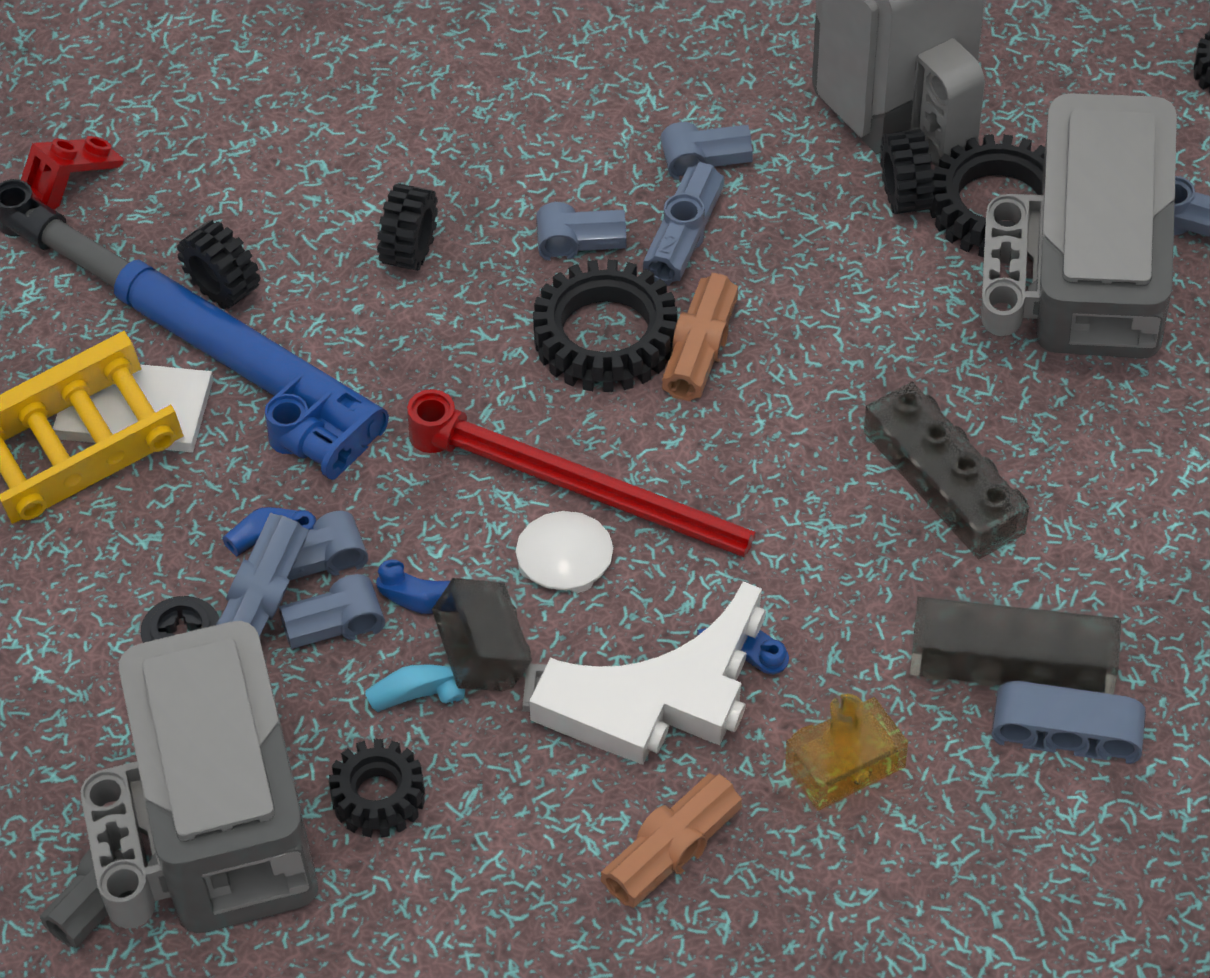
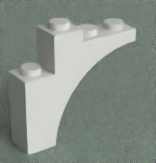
[529,581,766,765]

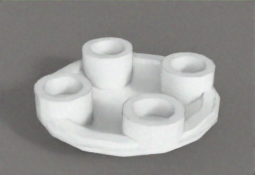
[515,511,613,593]

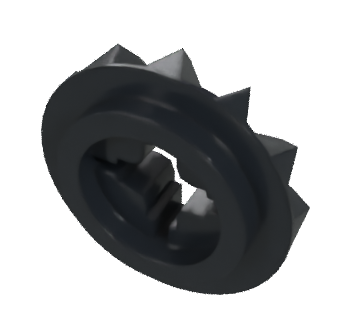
[140,596,219,643]

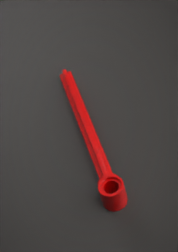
[407,389,756,557]

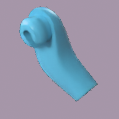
[365,665,465,712]

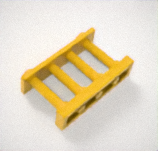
[0,331,184,524]

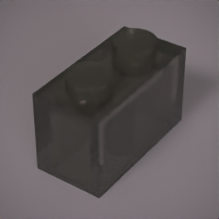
[432,578,532,692]

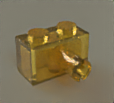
[785,694,908,811]

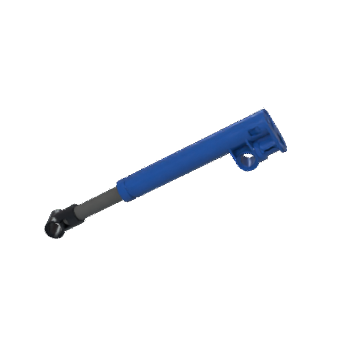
[0,179,389,480]

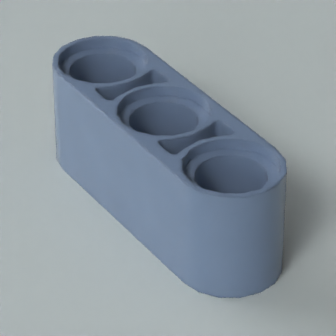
[992,681,1146,764]

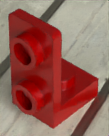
[20,136,124,210]

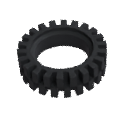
[930,134,1045,257]
[533,259,677,392]

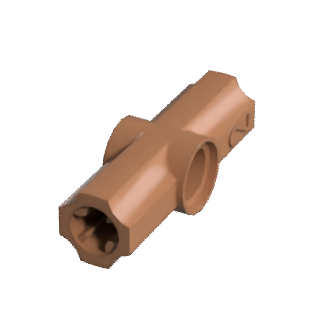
[662,273,738,401]
[601,773,742,908]

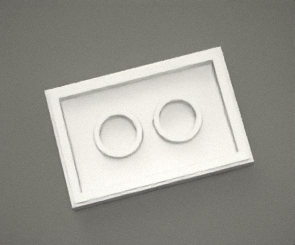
[53,364,213,452]

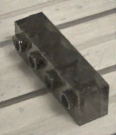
[864,381,1029,560]
[909,597,1121,695]

